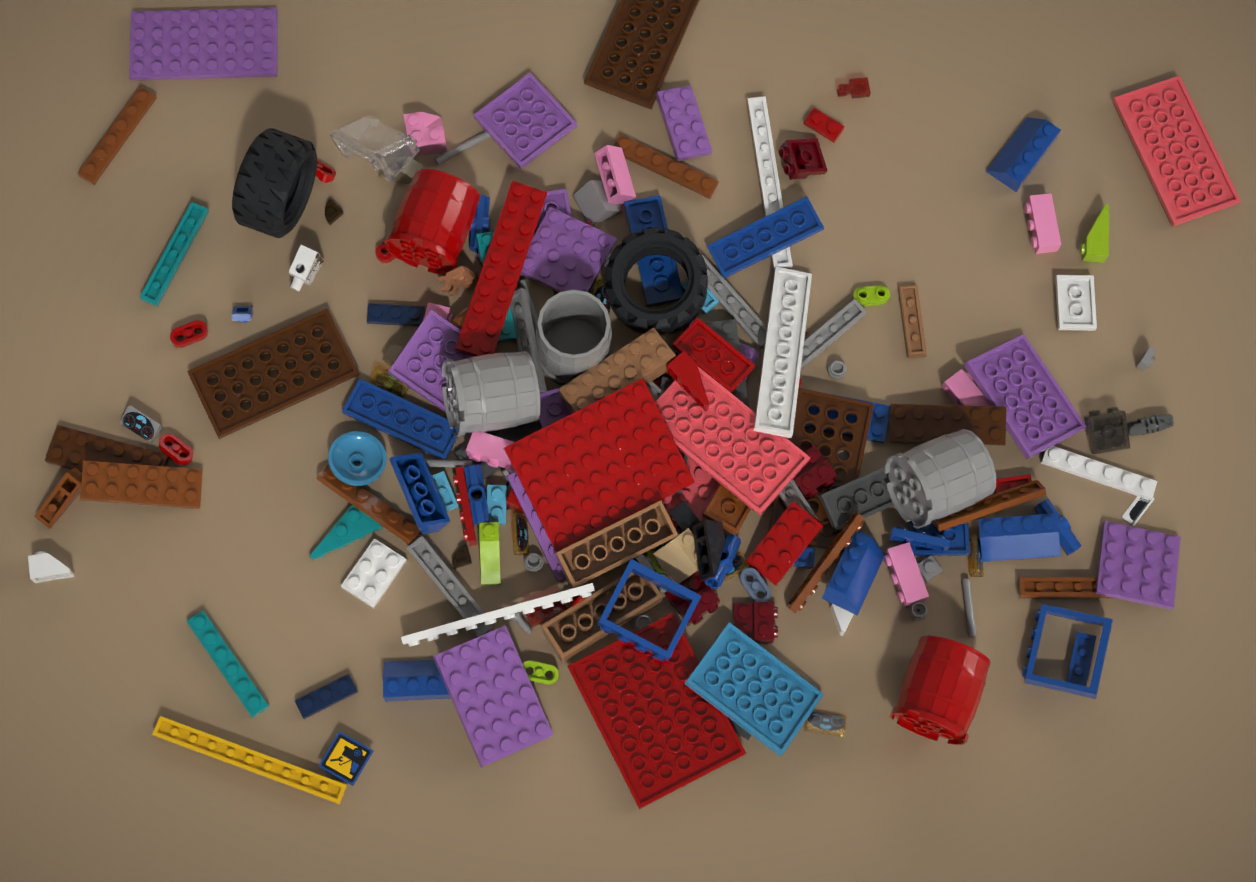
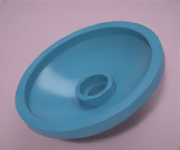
[328,431,387,486]

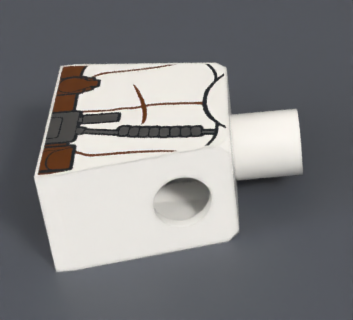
[289,245,324,292]

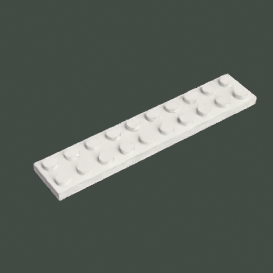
[753,267,812,438]

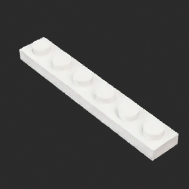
[1041,446,1157,500]

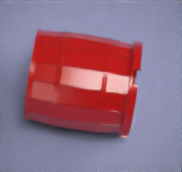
[385,169,481,275]
[890,635,991,745]

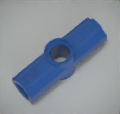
[470,195,490,253]
[464,465,490,525]
[1034,499,1082,556]
[704,533,741,589]

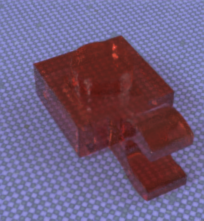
[836,77,871,99]

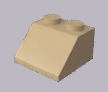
[652,528,699,584]

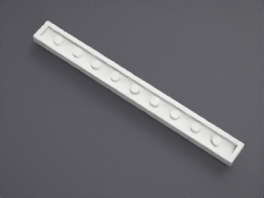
[747,96,793,270]
[401,583,595,647]

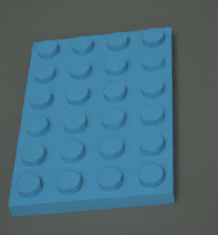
[684,622,824,757]

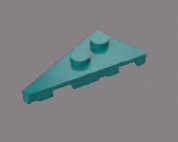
[309,505,382,560]

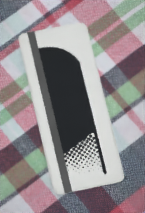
[1122,496,1154,526]

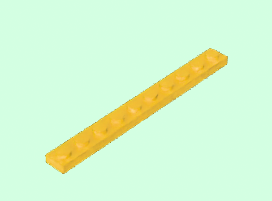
[152,716,347,805]

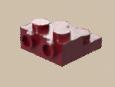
[779,138,828,180]
[793,445,837,498]
[665,572,720,626]
[733,602,778,644]

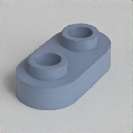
[740,568,771,602]

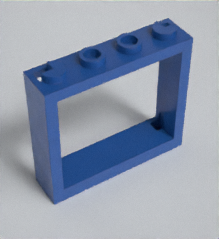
[597,559,701,662]
[1022,604,1113,699]

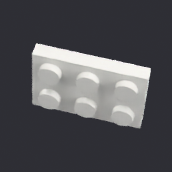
[1055,275,1097,331]
[341,538,407,609]

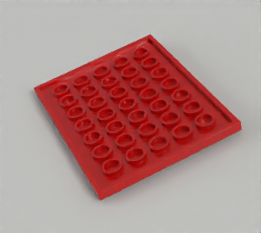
[503,378,695,552]
[567,612,746,810]

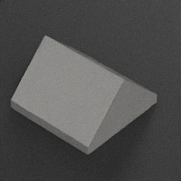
[573,180,623,226]

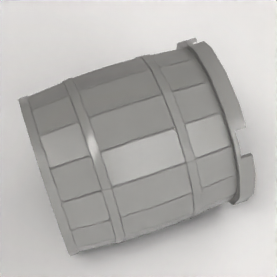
[536,290,612,385]
[441,351,540,437]
[884,429,996,529]

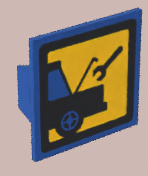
[319,731,374,786]

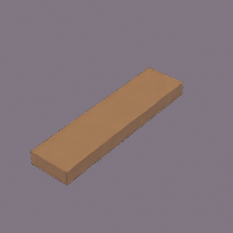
[898,285,927,358]

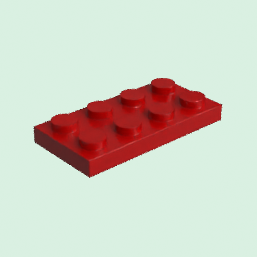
[672,317,756,393]
[746,501,824,586]

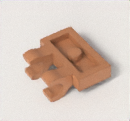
[437,266,479,296]

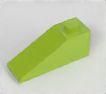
[1080,204,1109,263]
[479,522,501,585]

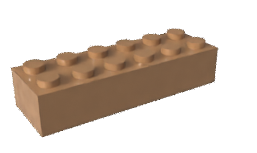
[559,327,676,413]
[554,500,679,588]
[541,572,663,663]

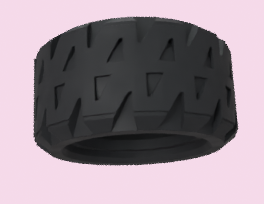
[232,128,317,238]
[604,228,708,336]

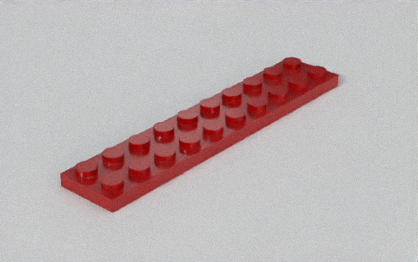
[455,181,548,357]

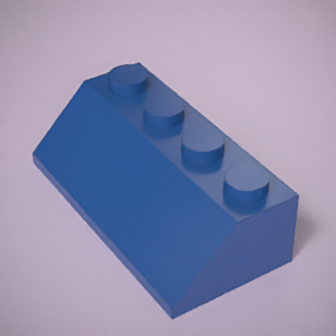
[986,117,1061,192]
[389,453,450,534]
[979,513,1061,562]
[822,531,884,615]
[383,660,451,702]

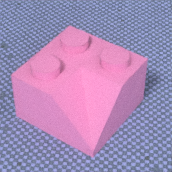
[403,112,447,157]

